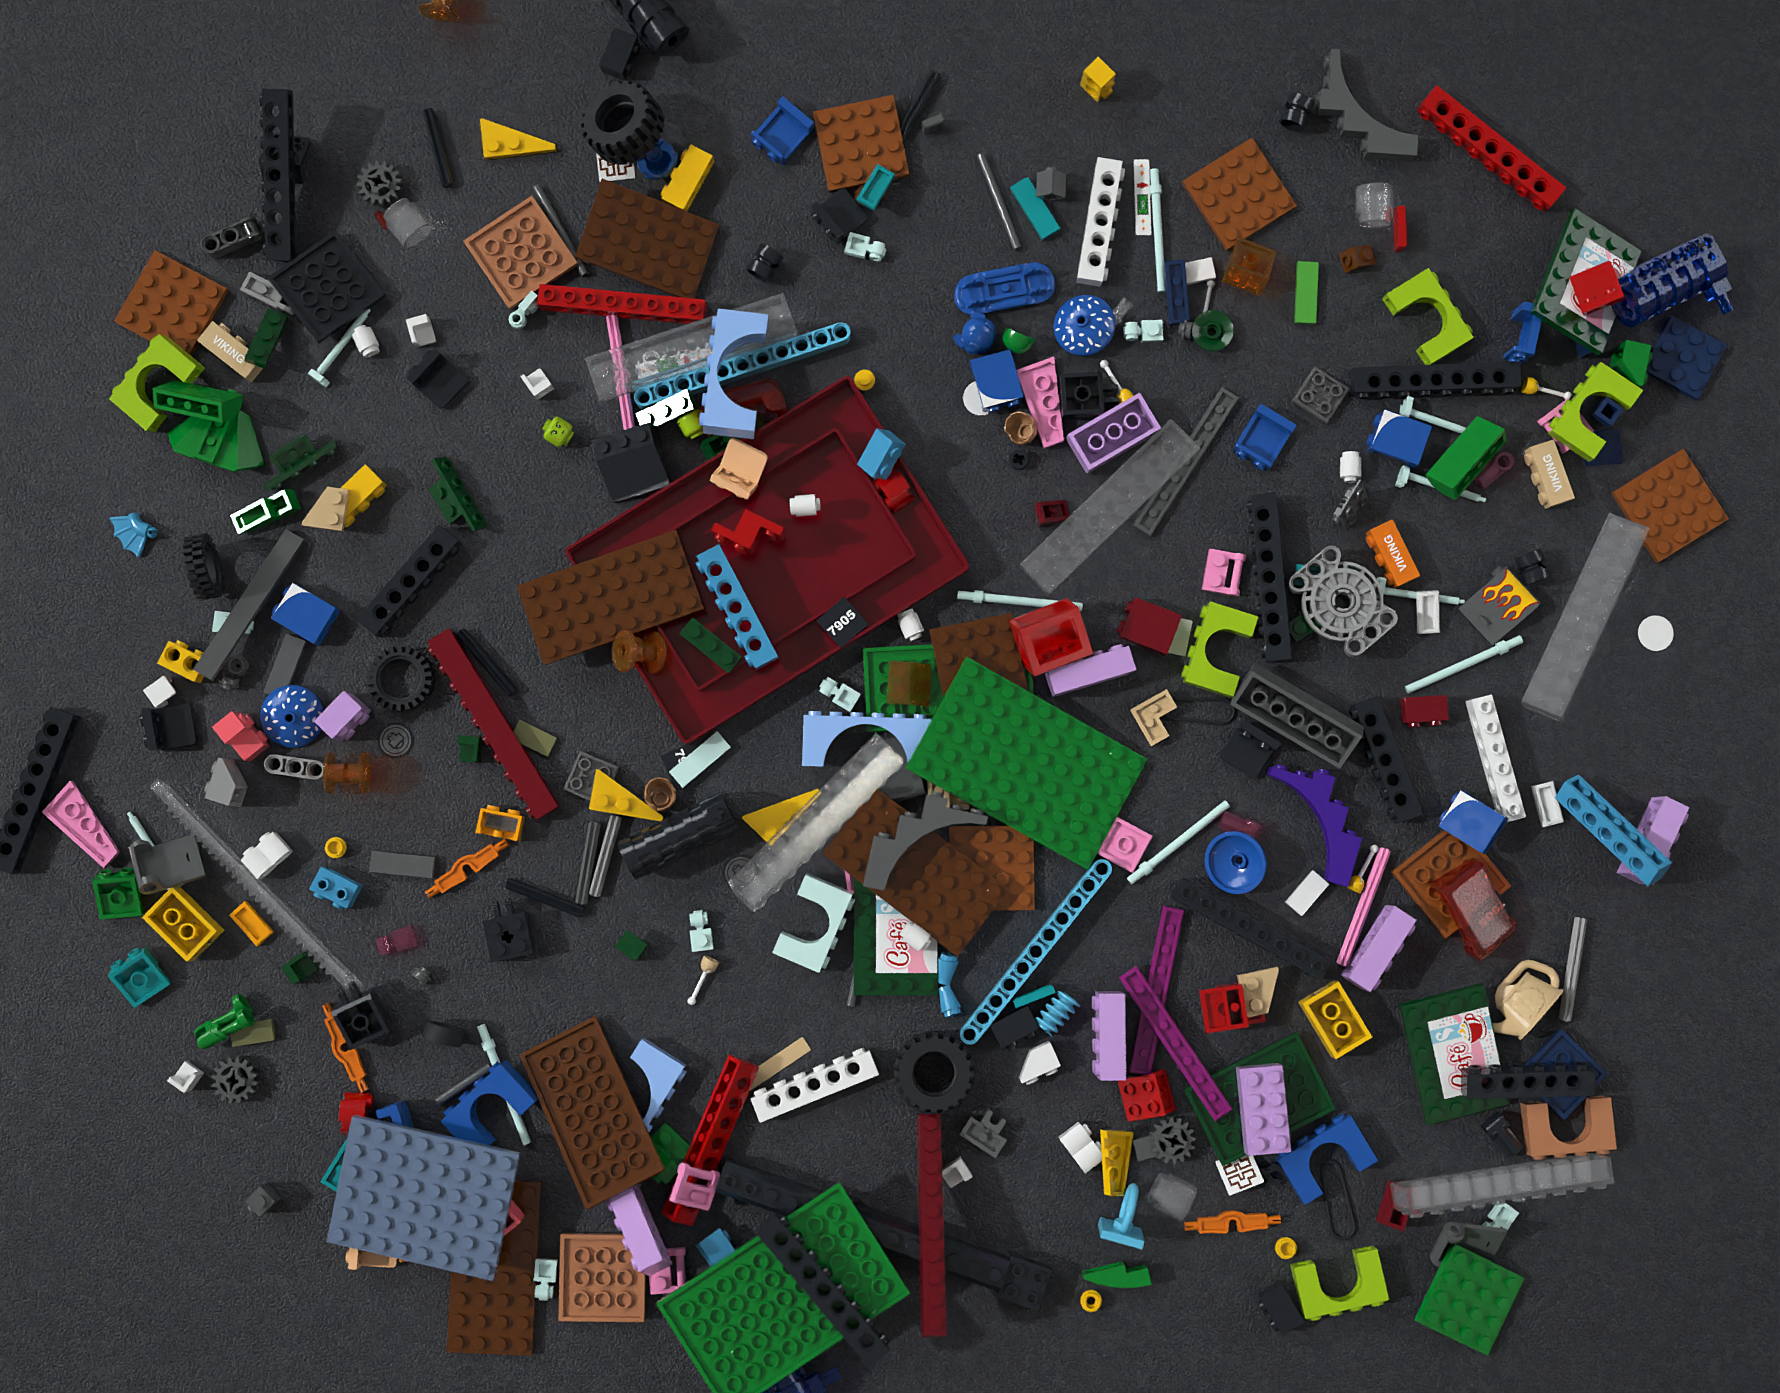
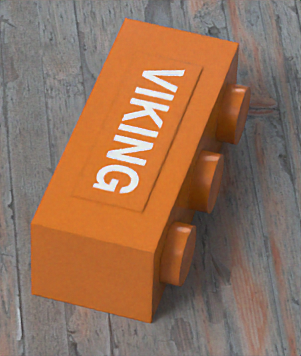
[1366,519,1420,588]

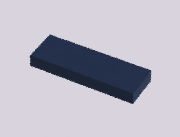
[1163,259,1190,324]

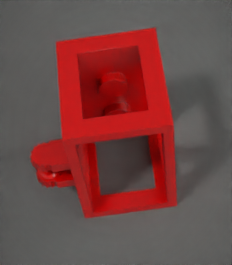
[1009,598,1093,676]

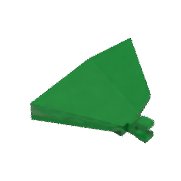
[167,389,265,472]

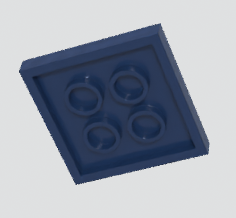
[1646,316,1727,400]
[1524,1029,1608,1120]

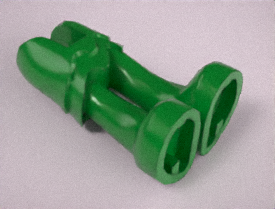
[194,993,255,1050]

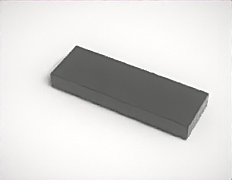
[263,634,307,694]
[369,851,436,878]

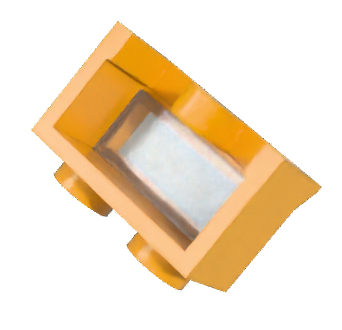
[476,805,525,841]

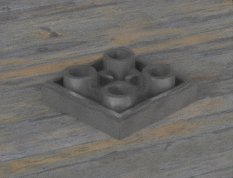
[1291,366,1349,424]
[564,751,619,800]

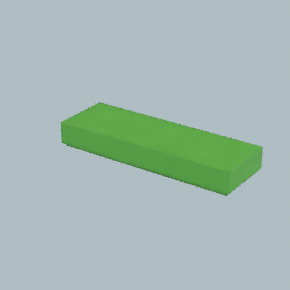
[1294,261,1319,325]

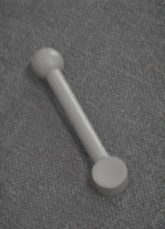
[1203,280,1215,312]

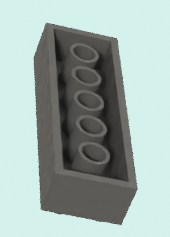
[1230,662,1364,769]

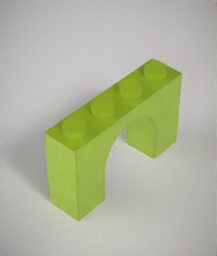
[1383,268,1474,365]
[109,334,205,432]
[1547,362,1643,462]
[1181,601,1258,698]
[1290,1245,1389,1321]

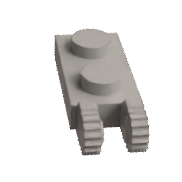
[240,272,294,315]

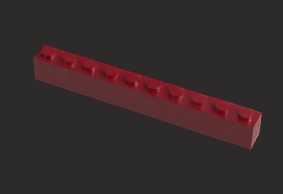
[427,628,561,820]
[916,1114,946,1338]

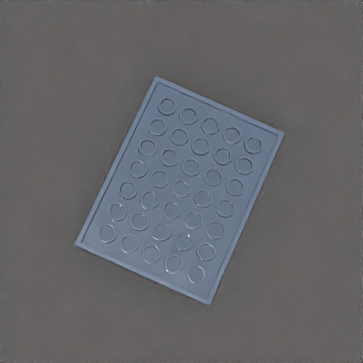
[327,1115,521,1281]

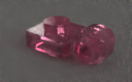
[374,925,419,956]

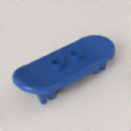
[954,262,1055,315]

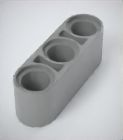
[264,755,330,780]

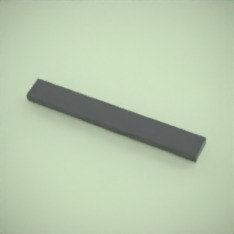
[1133,387,1239,537]
[193,529,305,681]

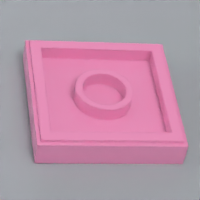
[1097,817,1153,873]

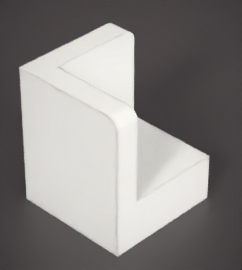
[406,314,436,348]
[520,369,554,400]
[143,676,176,708]
[167,1061,204,1093]
[942,1156,972,1188]

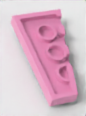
[1016,357,1064,449]
[42,781,120,868]

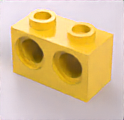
[1080,57,1116,102]
[157,640,204,683]

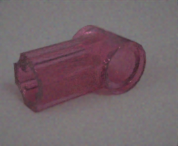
[1474,452,1514,490]
[1218,811,1263,840]

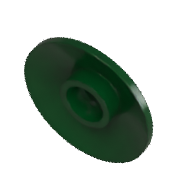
[1192,310,1233,351]

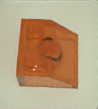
[1222,237,1276,296]
[887,661,931,707]

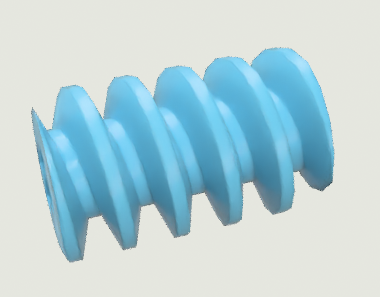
[1034,991,1080,1038]

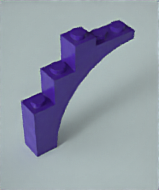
[1267,764,1362,887]

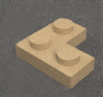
[1130,689,1177,746]

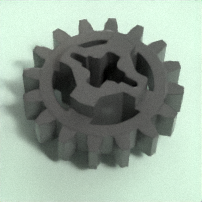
[356,161,403,207]
[211,1056,260,1103]
[1148,1117,1196,1164]

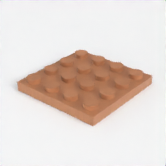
[463,196,578,310]
[559,1233,646,1322]

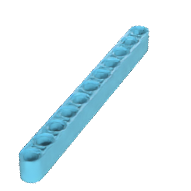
[634,322,851,410]
[960,859,1112,1045]

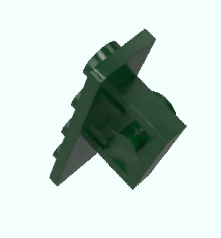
[264,433,337,491]
[428,456,487,531]

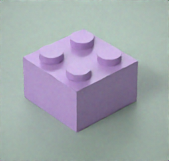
[314,691,372,741]

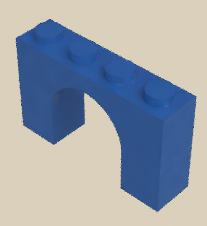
[441,1060,538,1146]
[1275,1113,1378,1205]

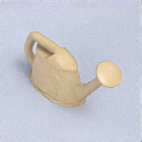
[1492,960,1564,1040]

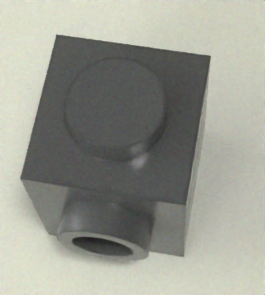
[1036,167,1066,202]
[245,1183,282,1217]

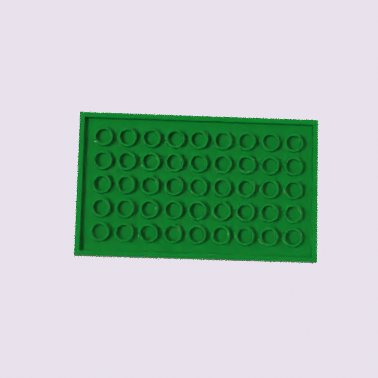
[905,657,1148,870]
[656,1182,910,1393]

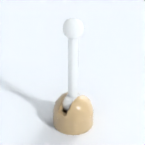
[688,955,719,1005]

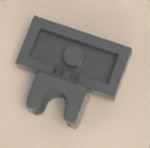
[960,1108,1007,1158]

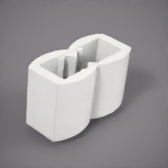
[241,832,293,879]
[1059,1122,1102,1173]

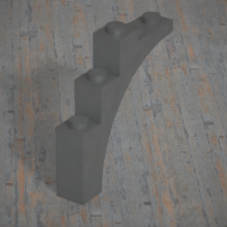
[1313,49,1418,162]
[863,791,988,890]

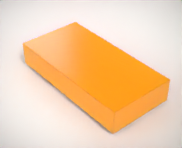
[229,901,274,946]

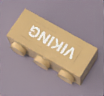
[197,321,263,382]
[1524,439,1575,509]

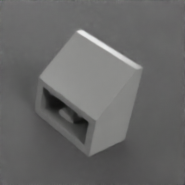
[204,757,248,807]

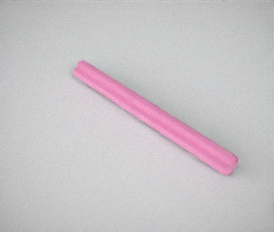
[606,315,635,430]
[1337,847,1391,967]

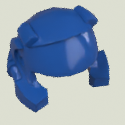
[637,140,678,180]
[953,311,996,354]

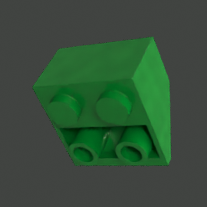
[1609,340,1652,388]

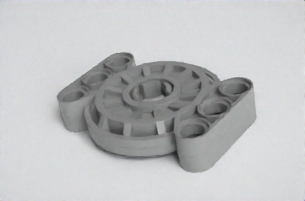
[1288,546,1398,657]

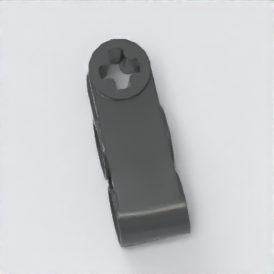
[201,216,264,259]

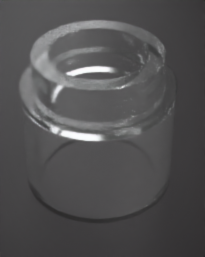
[1355,183,1394,228]
[383,198,434,249]
[1147,1172,1197,1221]

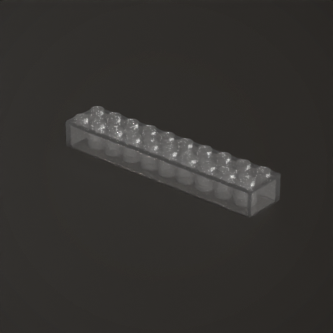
[585,293,797,403]
[1019,419,1200,596]
[1522,513,1650,722]
[728,733,904,912]
[1390,1153,1614,1218]

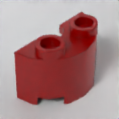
[872,466,915,514]
[339,1092,374,1135]

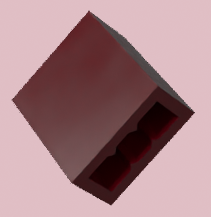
[1117,597,1182,656]

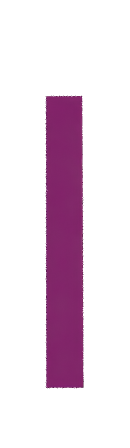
[1129,906,1184,1075]
[1118,966,1232,1121]

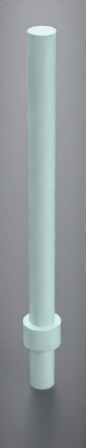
[1149,169,1166,293]
[957,590,1083,611]
[1405,635,1523,694]
[1127,801,1230,885]
[477,1024,531,1145]

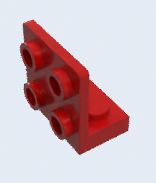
[1569,261,1626,316]
[1118,1068,1176,1121]

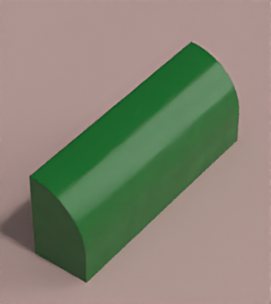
[153,380,243,423]
[1426,416,1507,501]

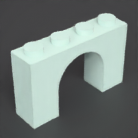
[772,873,855,973]

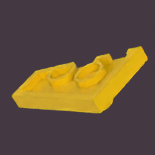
[1100,1130,1134,1196]

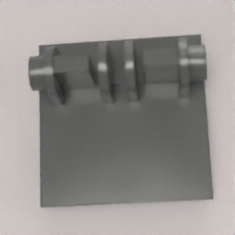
[1332,479,1367,530]

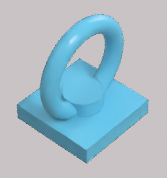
[1098,1183,1144,1249]

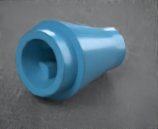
[938,952,959,985]
[938,985,961,1018]

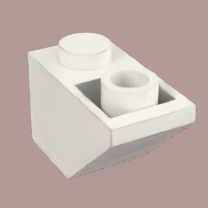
[1019,1041,1061,1085]

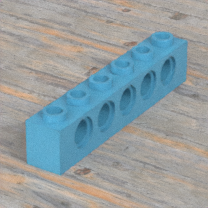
[696,544,779,670]
[1555,774,1672,886]

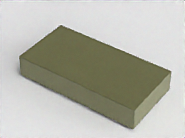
[514,720,558,757]
[230,1019,276,1047]

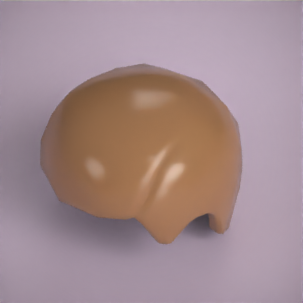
[1004,411,1037,445]
[644,777,676,812]

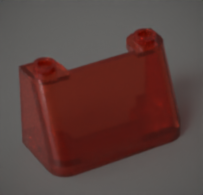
[700,378,788,438]
[1429,858,1517,962]

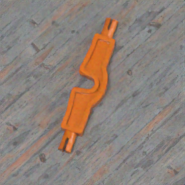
[425,838,509,898]
[322,1002,369,1093]
[1184,1210,1281,1234]

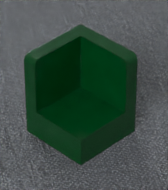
[457,735,483,763]
[614,930,649,962]
[280,952,318,985]

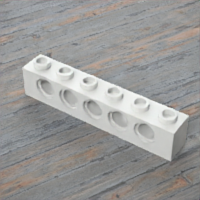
[1076,157,1125,287]
[1465,694,1526,822]
[751,1048,879,1123]

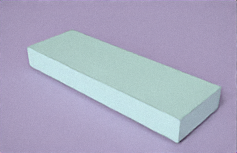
[669,731,731,788]

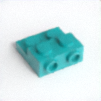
[108,947,171,1008]

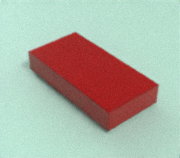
[1393,206,1407,252]

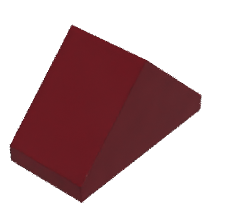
[1034,500,1070,528]

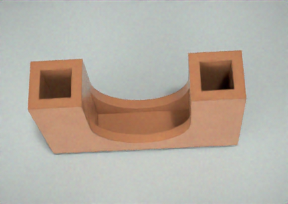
[1520,1095,1617,1160]

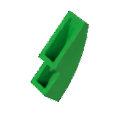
[230,489,301,534]
[1081,1261,1152,1288]

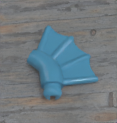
[110,512,158,557]

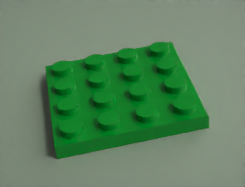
[1414,1243,1525,1356]

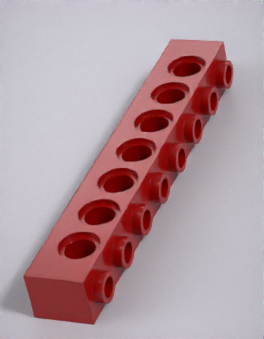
[1416,85,1566,212]
[537,284,707,326]
[662,1055,759,1226]

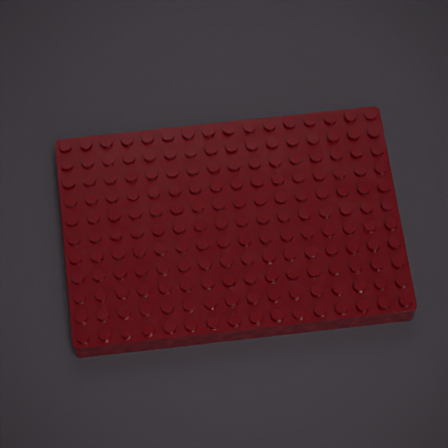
[565,376,969,745]

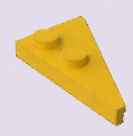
[480,119,557,160]
[589,769,663,821]
[742,789,822,846]

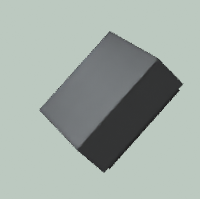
[922,114,944,134]
[1132,1135,1157,1161]

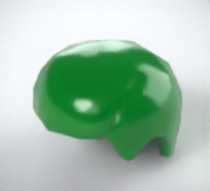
[1002,328,1035,354]

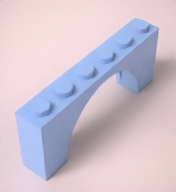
[699,309,768,439]
[802,711,931,766]
[630,1038,687,1132]

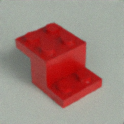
[711,509,786,555]
[1199,982,1266,1033]

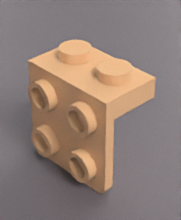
[710,438,768,499]
[346,1248,397,1270]

